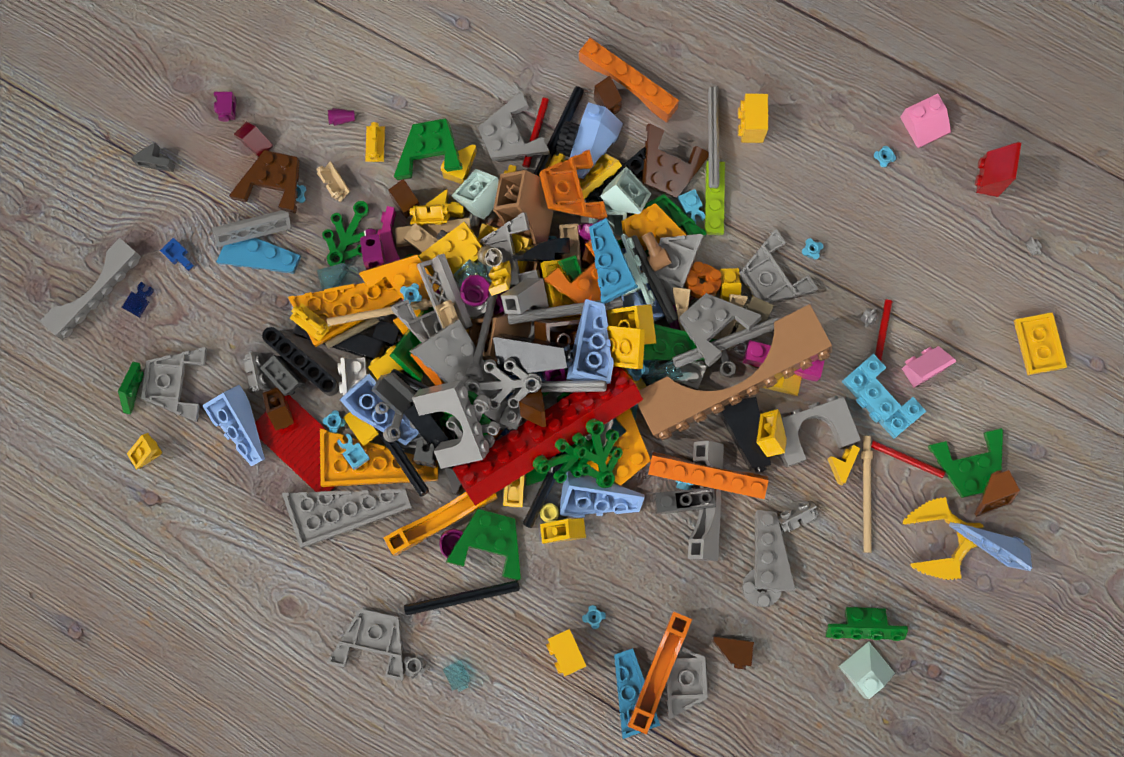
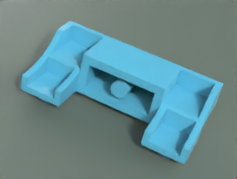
[842,353,926,439]

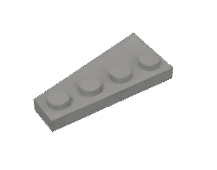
[755,510,795,592]

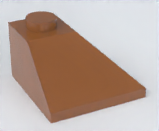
[974,470,1020,517]

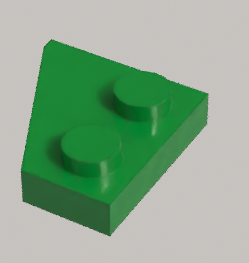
[118,362,144,415]

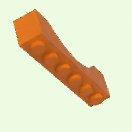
[579,38,679,123]
[648,452,769,499]
[627,611,692,735]

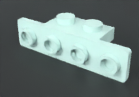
[621,234,655,307]

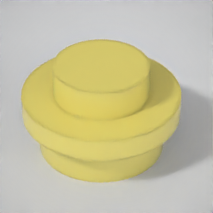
[540,503,559,523]

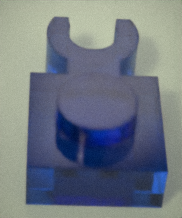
[121,282,154,318]

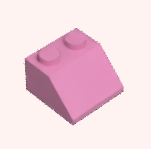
[900,94,951,148]
[902,346,956,388]

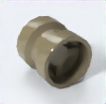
[477,246,503,267]

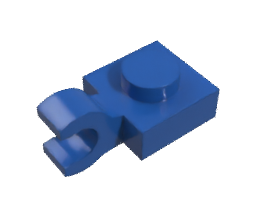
[160,238,194,271]

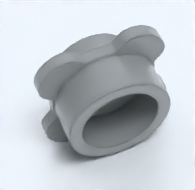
[1025,237,1042,256]
[860,308,878,328]
[404,655,425,677]

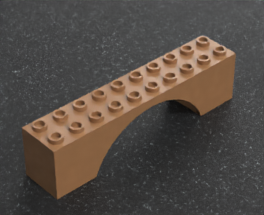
[468,170,554,367]
[638,304,832,441]

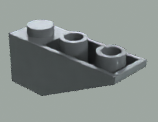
[654,488,716,514]

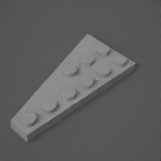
[409,320,508,430]
[282,489,412,548]

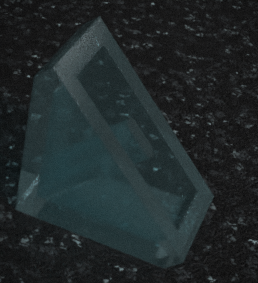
[317,263,349,291]

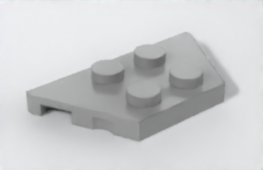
[655,234,704,303]
[666,647,708,719]

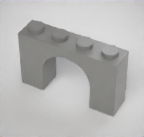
[501,278,552,339]
[412,380,489,469]
[780,396,861,468]

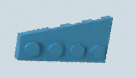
[589,218,638,304]
[216,238,301,274]
[614,648,660,739]

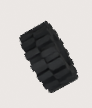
[557,121,580,157]

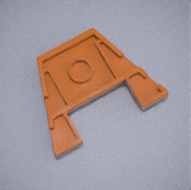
[539,150,608,220]
[543,239,601,304]

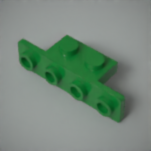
[826,607,908,641]

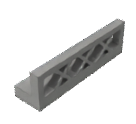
[211,210,291,247]
[417,254,473,330]

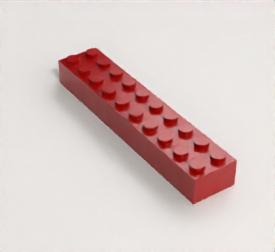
[452,366,643,506]

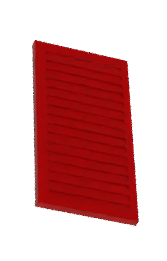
[255,395,335,492]

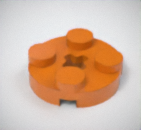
[685,261,721,299]

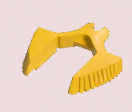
[902,497,984,580]

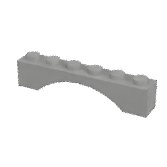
[40,238,141,340]
[688,441,724,561]

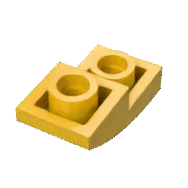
[488,260,511,296]
[343,412,379,446]

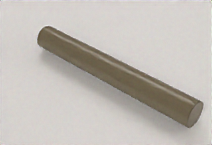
[325,317,380,349]

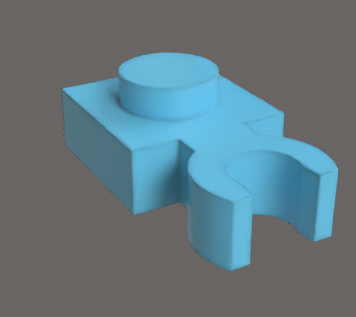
[678,189,705,224]
[337,433,370,470]

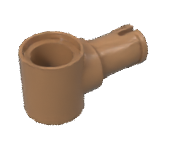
[642,232,672,272]

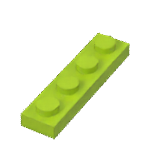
[705,161,725,235]

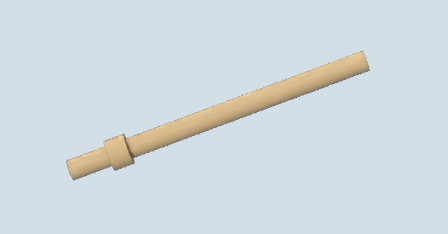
[327,298,443,326]
[861,436,873,553]

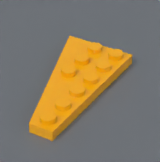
[288,277,402,347]
[320,429,438,487]

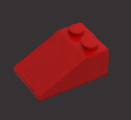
[975,142,1022,197]

